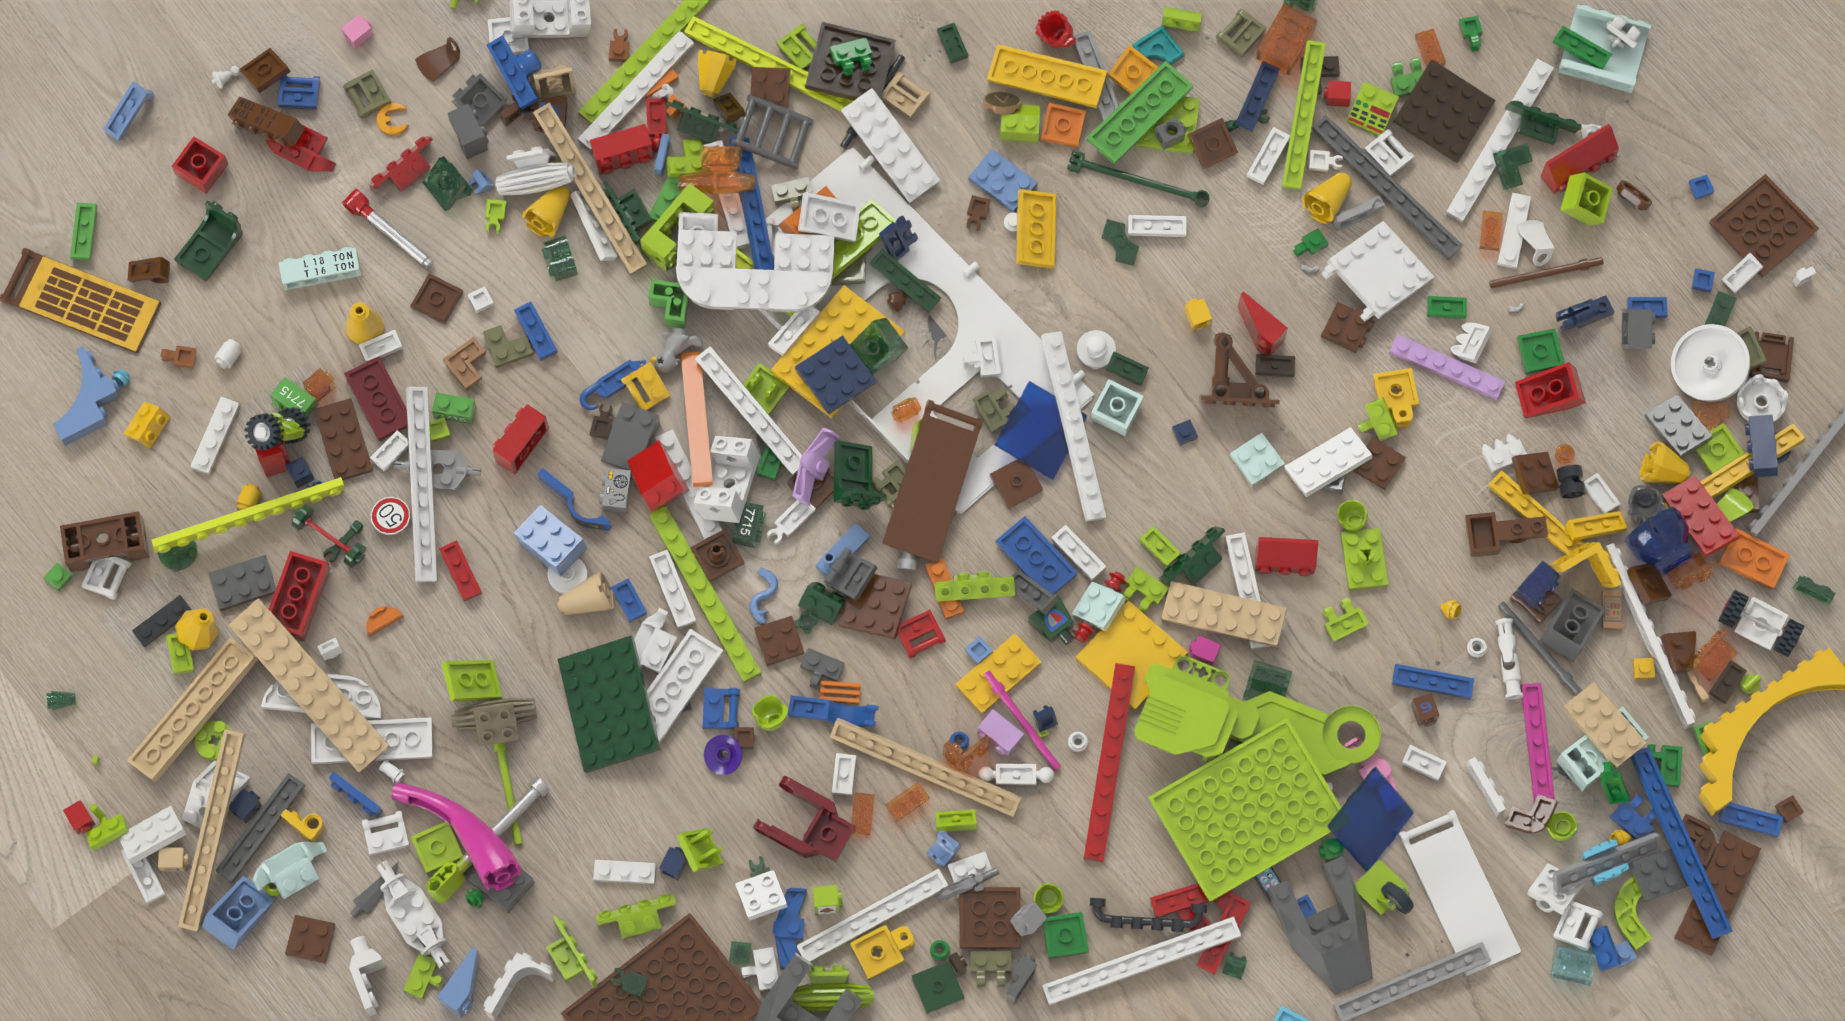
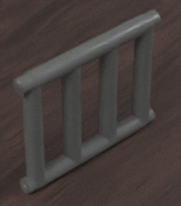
[731,94,814,169]

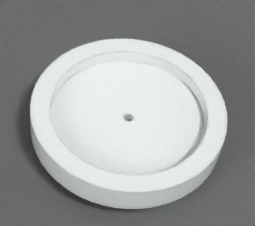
[547,558,587,594]

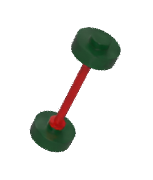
[291,505,366,568]

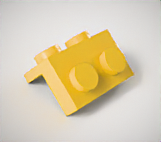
[124,401,170,449]

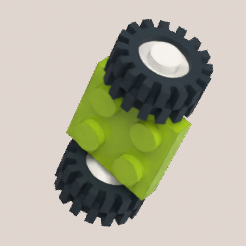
[244,407,311,450]

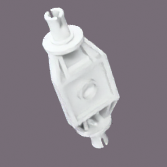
[376,861,451,969]

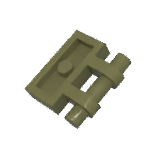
[872,460,905,508]

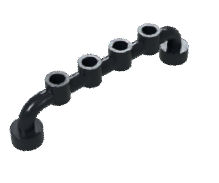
[1089,898,1207,932]

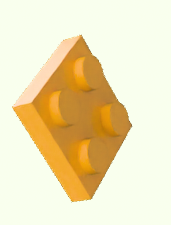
[1107,45,1159,94]

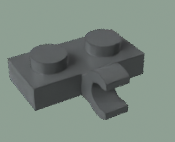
[800,648,845,689]

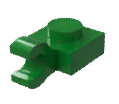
[1459,16,1483,52]
[1293,228,1329,257]

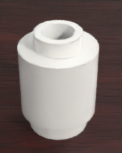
[214,339,242,369]

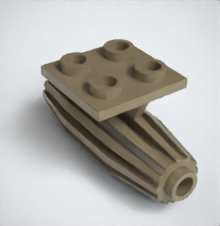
[451,698,537,746]

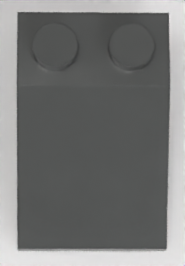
[601,401,660,470]
[1539,588,1606,662]
[463,864,535,914]

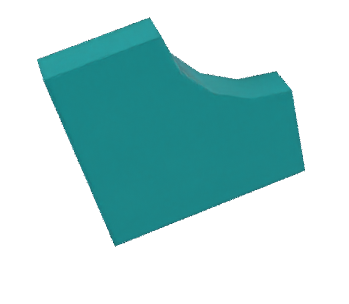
[1131,25,1185,65]

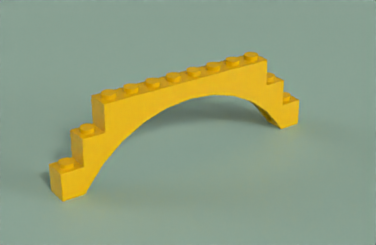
[1697,648,1845,816]

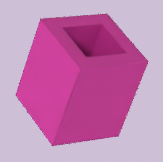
[1188,636,1221,666]

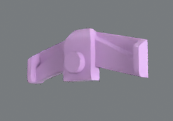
[792,428,840,506]

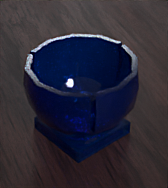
[1624,507,1695,577]

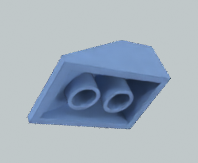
[202,876,275,950]
[437,947,480,1018]

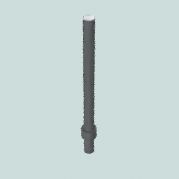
[1498,601,1582,696]

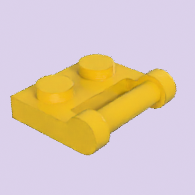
[620,362,671,410]

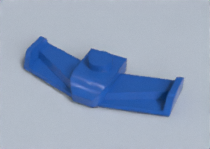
[773,888,807,969]

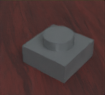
[1322,474,1346,494]

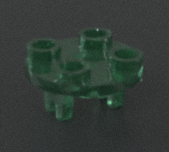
[158,541,198,572]

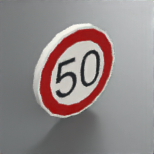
[371,497,410,535]

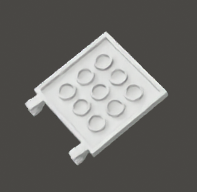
[1321,221,1434,322]

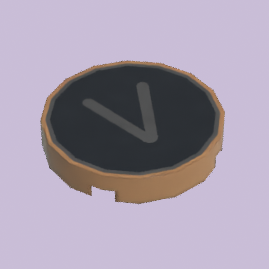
[983,91,1022,114]

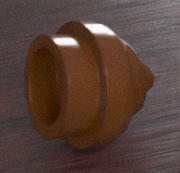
[887,292,906,312]

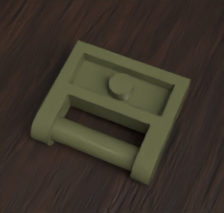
[1216,9,1267,57]
[343,69,391,119]

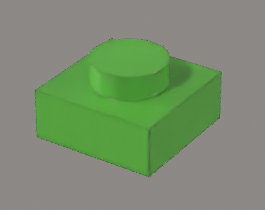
[44,563,73,591]

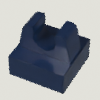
[1033,705,1058,732]

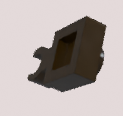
[590,404,614,440]

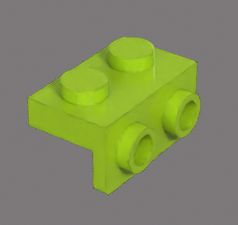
[1161,7,1202,32]

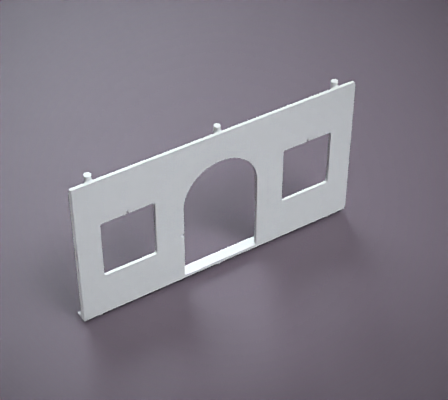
[738,147,1094,516]

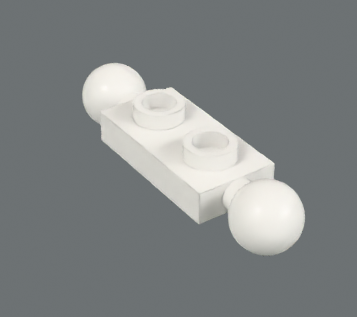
[978,764,1054,786]

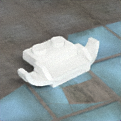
[634,608,677,674]

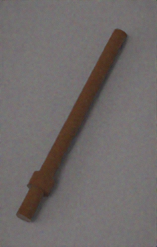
[1489,257,1604,288]

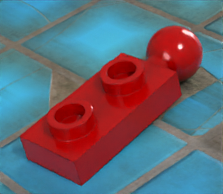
[646,98,667,152]

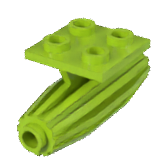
[790,965,874,1012]

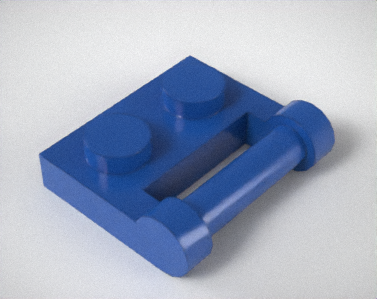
[278,75,320,109]
[702,688,740,730]

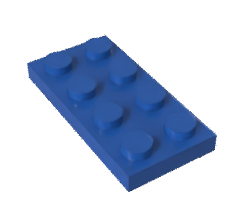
[995,516,1078,595]

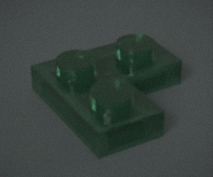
[1493,143,1533,190]

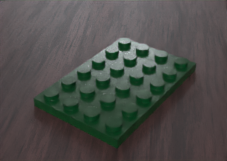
[558,636,661,773]

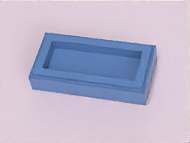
[654,134,670,177]

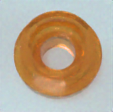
[1555,444,1575,463]

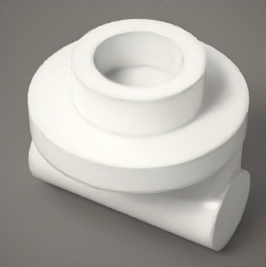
[653,84,674,103]
[1581,124,1601,139]

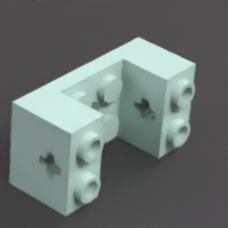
[1557,706,1649,792]

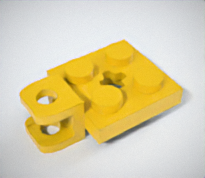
[1373,368,1419,429]
[850,925,915,980]

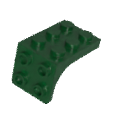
[174,200,243,282]
[834,440,886,510]

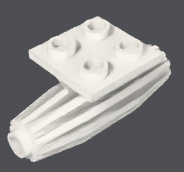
[496,147,576,195]

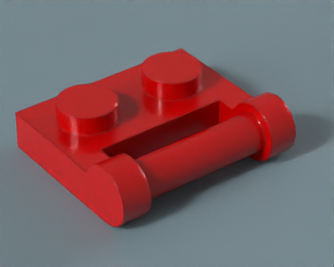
[897,609,946,659]

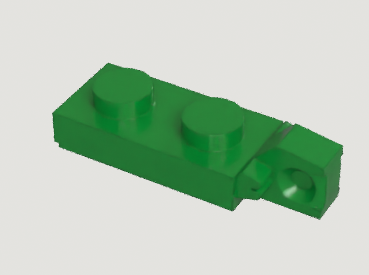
[1600,761,1630,804]

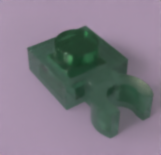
[610,968,649,998]

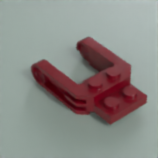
[753,776,856,862]

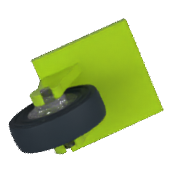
[1355,859,1414,916]

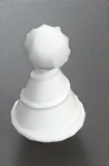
[211,66,240,89]

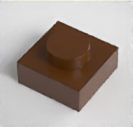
[734,727,754,749]
[1775,795,1804,824]

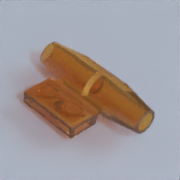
[678,146,756,194]

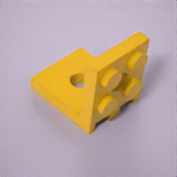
[1547,542,1622,587]

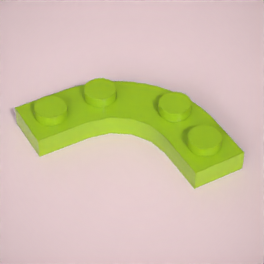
[1614,876,1652,951]

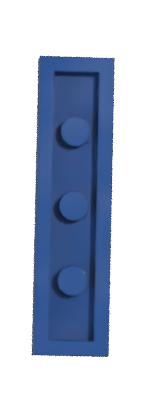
[1392,664,1474,699]

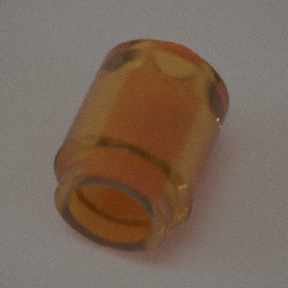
[891,397,921,423]

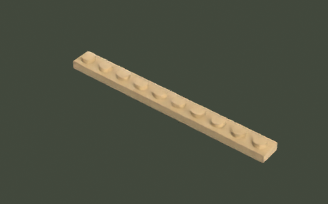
[533,103,648,275]
[830,718,1022,817]
[178,729,246,931]

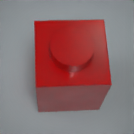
[1323,80,1351,107]
[63,800,96,834]

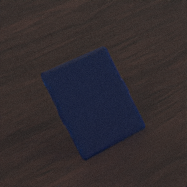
[994,380,1087,480]
[1328,767,1414,871]

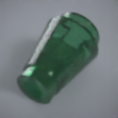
[46,691,76,710]

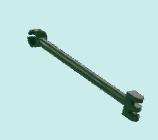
[1067,151,1210,207]

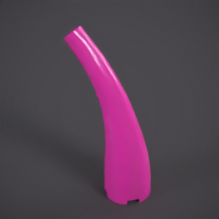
[391,782,522,891]

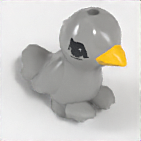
[649,328,703,373]

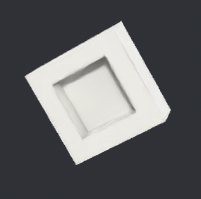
[1792,266,1816,288]
[468,286,494,313]
[317,638,342,661]

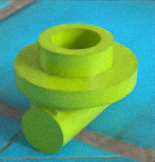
[1740,673,1761,694]

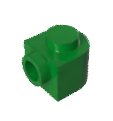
[1318,838,1344,863]

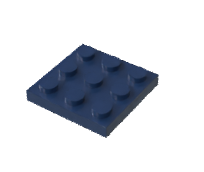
[794,335,877,415]

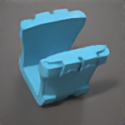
[1582,840,1629,886]

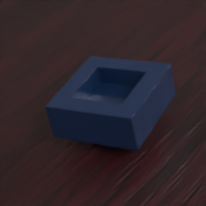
[1172,419,1198,446]

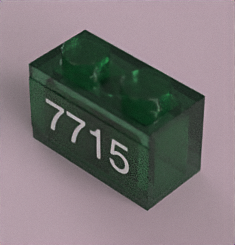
[732,502,767,548]

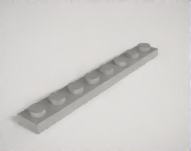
[1333,942,1491,1021]

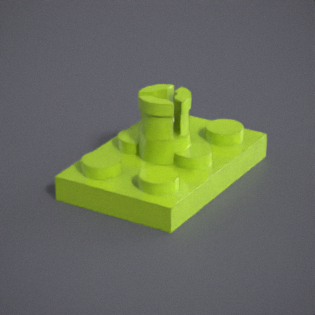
[1340,528,1388,591]
[441,660,503,701]

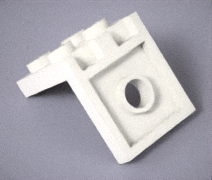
[182,760,250,829]

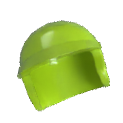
[752,695,788,731]

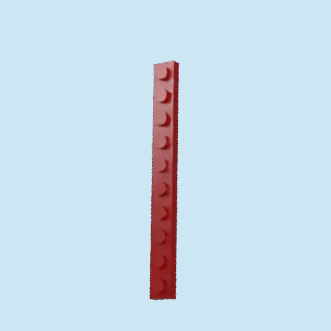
[1084,663,1135,862]

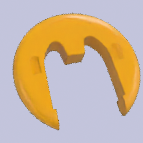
[376,103,409,135]

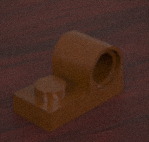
[127,257,170,284]

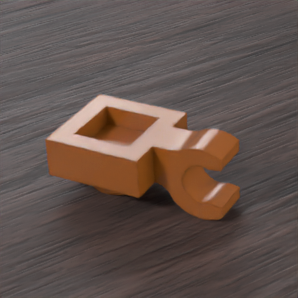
[161,346,197,369]

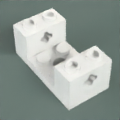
[509,0,591,38]
[694,436,760,523]

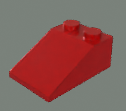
[1238,291,1288,355]
[1515,362,1586,418]
[627,440,690,511]

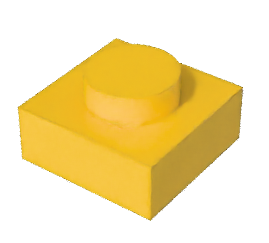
[1632,658,1655,680]

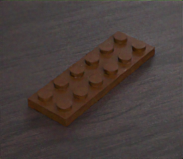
[1674,830,1761,956]

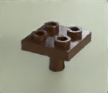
[691,529,745,582]

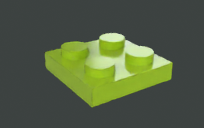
[1694,423,1745,475]
[411,821,463,874]

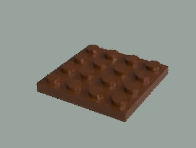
[1709,174,1819,278]

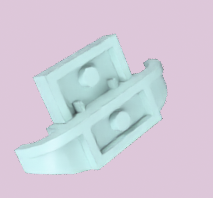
[253,841,327,899]

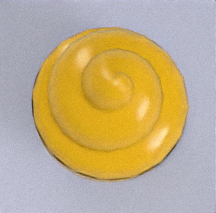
[1441,600,1462,619]
[1609,830,1631,848]

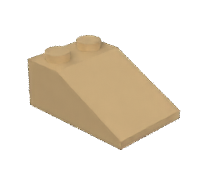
[533,65,576,98]

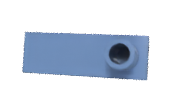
[103,82,154,140]
[816,523,870,577]

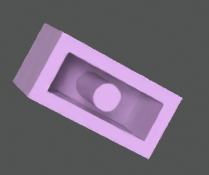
[977,709,1024,757]

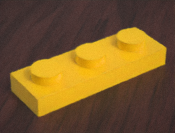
[1566,511,1627,541]

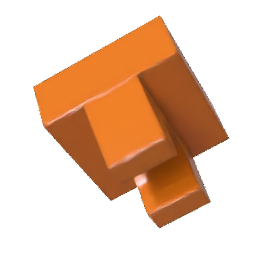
[666,95,688,119]

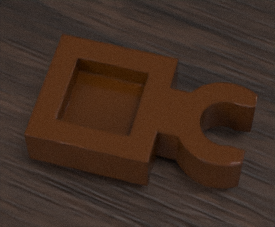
[966,195,991,231]

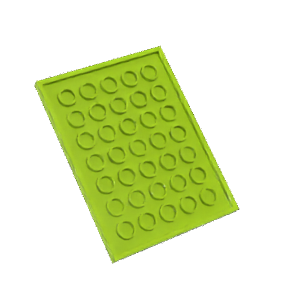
[1148,718,1350,903]

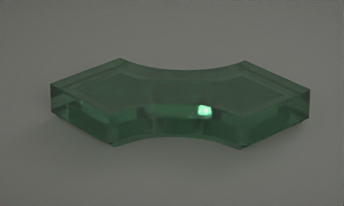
[1101,219,1139,266]

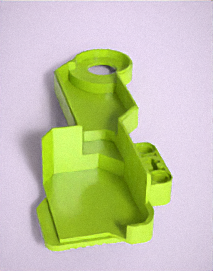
[1134,656,1381,778]

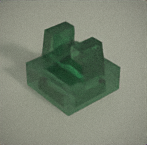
[1222,952,1247,979]

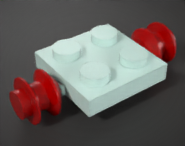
[1072,571,1126,643]

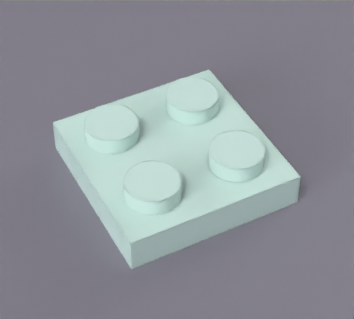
[1229,433,1285,487]

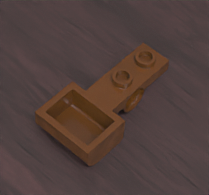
[1465,512,1548,557]

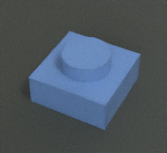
[965,636,993,665]
[1615,940,1637,968]

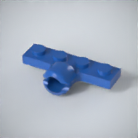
[487,35,542,110]

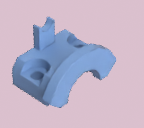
[926,830,961,868]

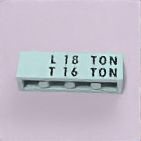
[279,247,362,290]

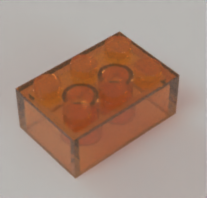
[1255,3,1317,75]

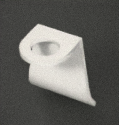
[1517,220,1554,266]

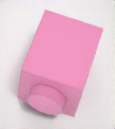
[341,15,373,49]

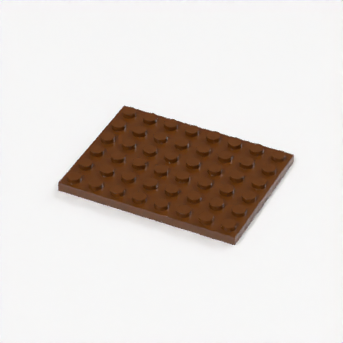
[561,913,762,1021]

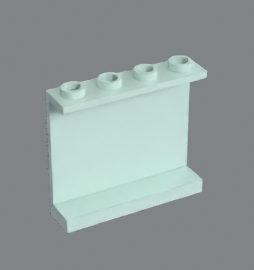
[1558,5,1651,93]

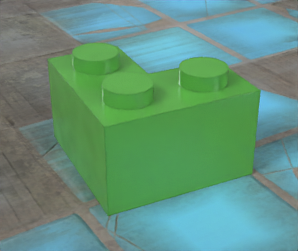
[648,279,690,329]

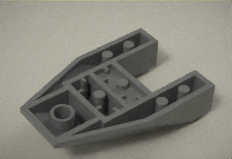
[1267,856,1373,995]
[756,953,863,1021]

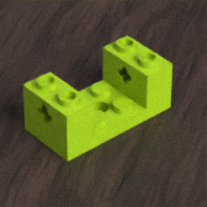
[640,183,715,272]

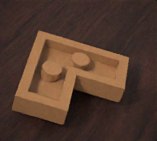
[443,337,486,391]

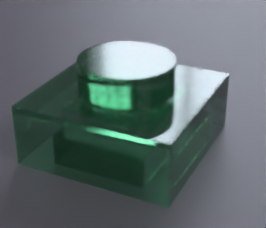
[729,941,752,965]

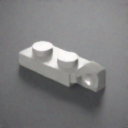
[1334,196,1385,231]

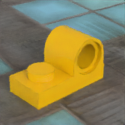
[281,809,325,842]

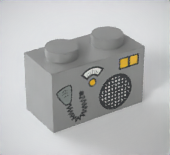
[599,468,632,514]

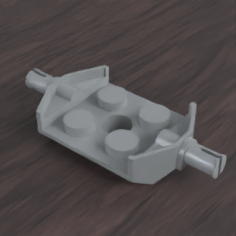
[394,449,481,490]

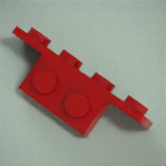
[369,136,433,191]

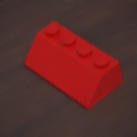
[1541,124,1619,194]

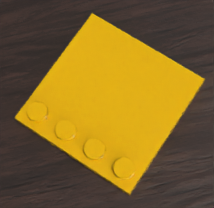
[1075,600,1188,710]

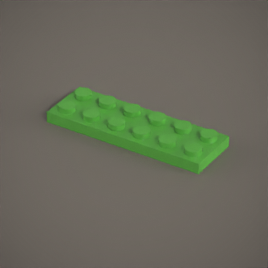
[1087,61,1194,165]

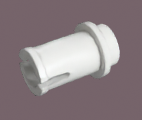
[379,760,406,783]

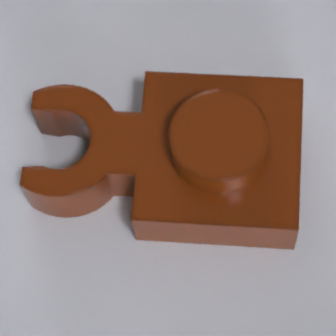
[609,29,630,62]

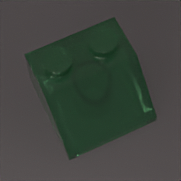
[850,318,908,375]

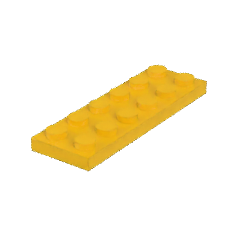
[987,44,1108,108]

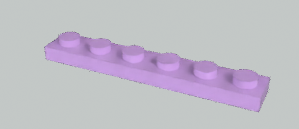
[1389,334,1505,400]

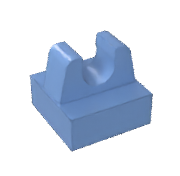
[468,169,495,194]

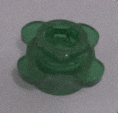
[795,611,818,634]

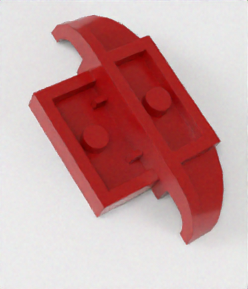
[265,125,336,172]

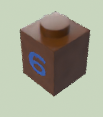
[1411,693,1440,727]

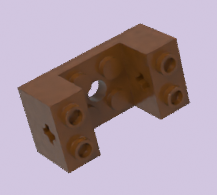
[60,511,150,572]

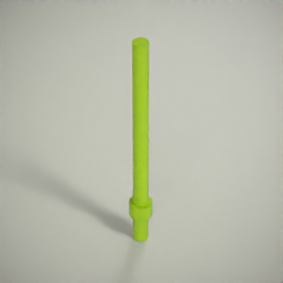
[493,742,523,845]

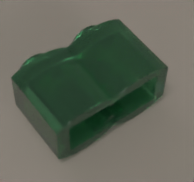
[541,236,578,281]

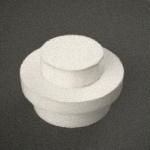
[1004,213,1017,232]

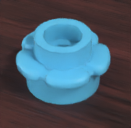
[112,369,130,387]

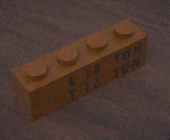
[228,96,305,147]

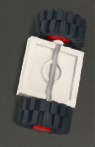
[1718,590,1805,657]

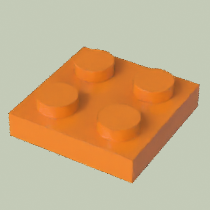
[1040,103,1086,148]

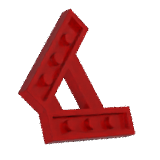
[1150,883,1251,975]

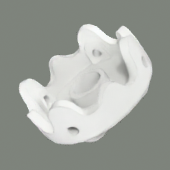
[1736,374,1788,423]

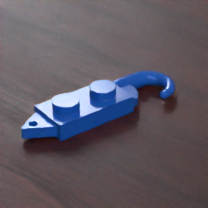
[580,360,646,410]

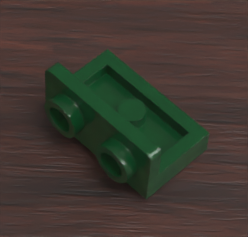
[797,582,846,625]

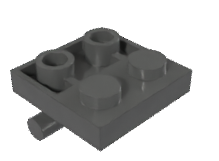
[824,547,878,601]

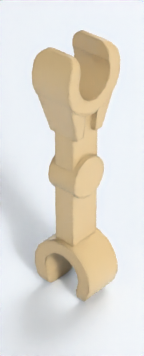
[1685,671,1709,703]

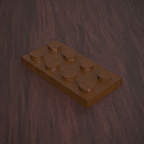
[313,398,373,481]

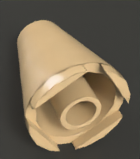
[557,572,615,615]

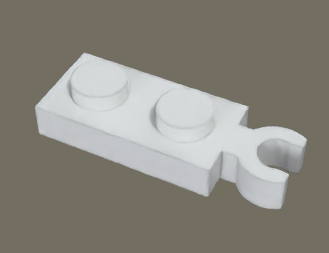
[767,500,816,545]

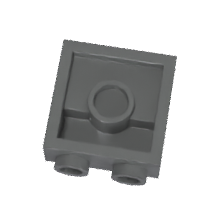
[452,73,507,126]
[1006,954,1037,1006]

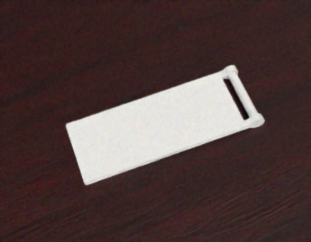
[1398,810,1521,976]

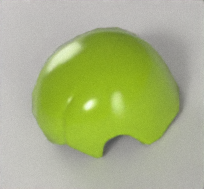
[1337,499,1368,532]
[1547,811,1578,841]
[1033,883,1064,914]

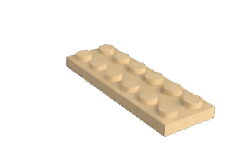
[1161,581,1287,647]

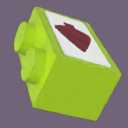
[813,885,843,915]

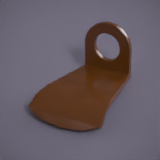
[415,37,460,81]

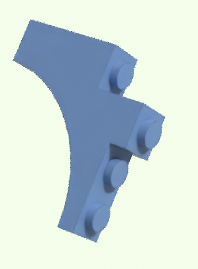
[53,346,120,446]

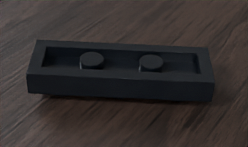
[132,595,192,647]

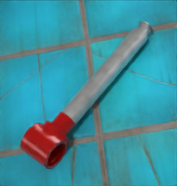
[342,188,434,269]

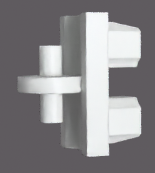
[1606,15,1641,49]

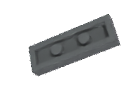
[1012,569,1058,615]

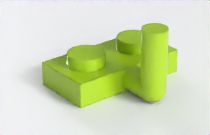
[86,804,129,851]
[403,953,444,999]

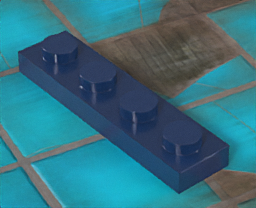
[1235,61,1280,132]

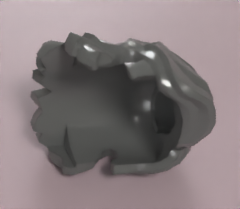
[1628,485,1666,524]

